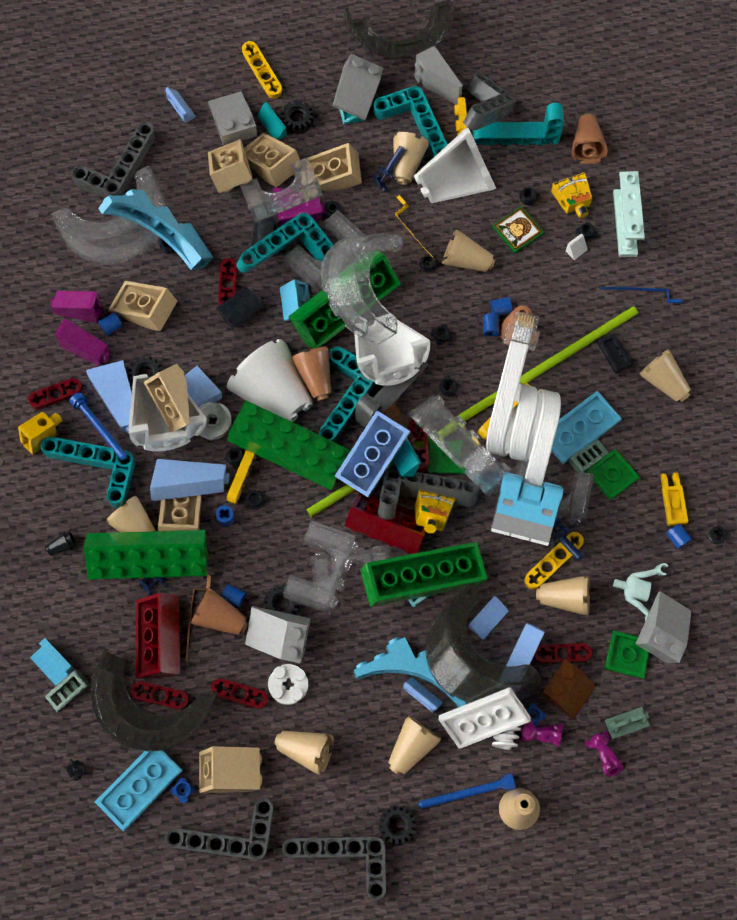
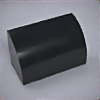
[251,217,276,258]
[216,287,263,328]

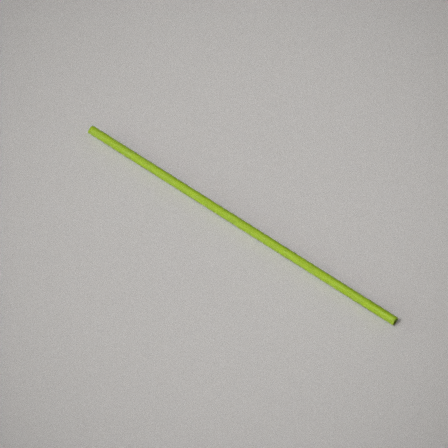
[306,306,638,518]

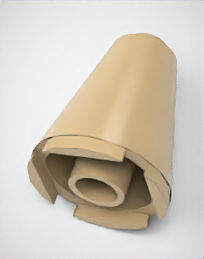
[393,132,429,185]
[442,230,495,272]
[639,349,691,402]
[106,495,156,532]
[536,576,590,615]
[388,716,441,775]
[275,731,334,775]
[499,788,540,830]

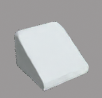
[566,234,587,260]

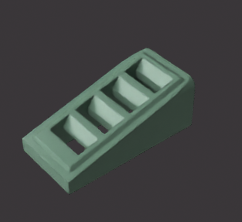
[568,439,609,476]
[45,670,91,712]

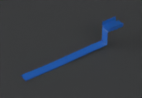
[600,287,683,303]

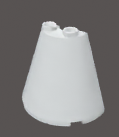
[414,128,496,203]
[354,314,430,386]
[227,339,313,422]
[128,372,207,451]

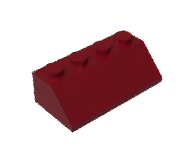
[345,493,427,554]
[136,592,180,678]

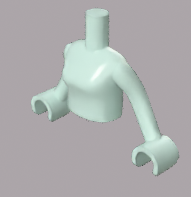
[613,563,668,621]

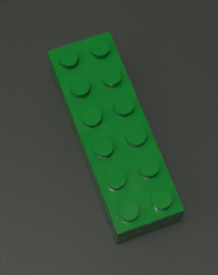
[288,251,401,349]
[227,400,350,490]
[84,530,208,580]
[360,542,487,607]

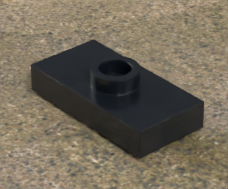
[597,333,633,374]

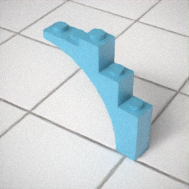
[99,189,213,270]
[354,637,480,708]

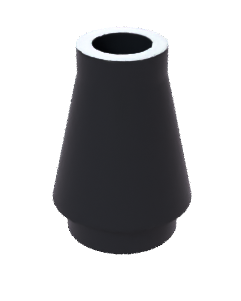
[45,532,77,556]

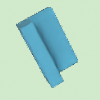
[280,279,310,321]
[31,638,75,685]

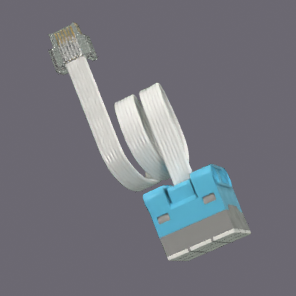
[486,311,564,546]

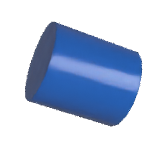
[490,297,512,316]
[98,312,123,336]
[483,313,500,337]
[216,505,235,527]
[666,524,692,549]
[221,584,247,608]

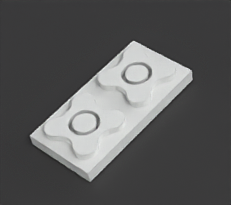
[438,687,531,749]

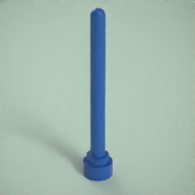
[70,393,127,460]
[418,773,516,809]

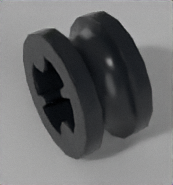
[708,526,727,544]

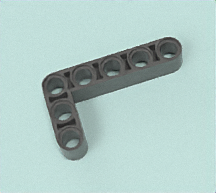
[463,72,517,130]
[72,121,155,198]
[356,362,429,427]
[378,468,479,519]
[165,798,274,861]
[282,837,386,901]

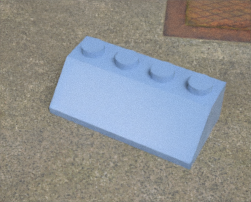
[335,411,410,498]

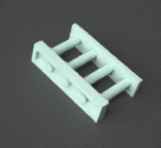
[613,171,645,257]

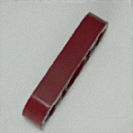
[218,258,237,306]
[28,378,83,410]
[409,418,429,472]
[534,643,592,664]
[211,678,268,709]
[131,681,189,710]

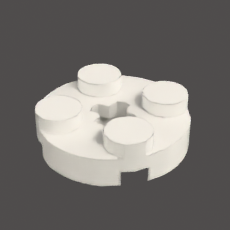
[198,402,232,440]
[268,664,308,705]

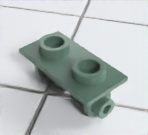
[605,707,650,739]

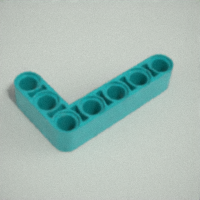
[374,86,448,159]
[472,103,564,145]
[237,213,335,273]
[319,347,376,443]
[41,437,135,508]

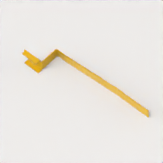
[395,195,435,260]

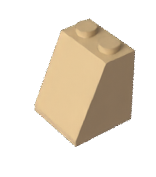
[199,746,262,793]

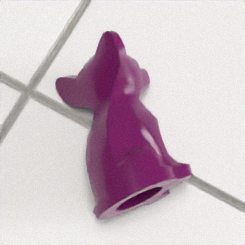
[520,719,563,747]
[584,732,624,777]

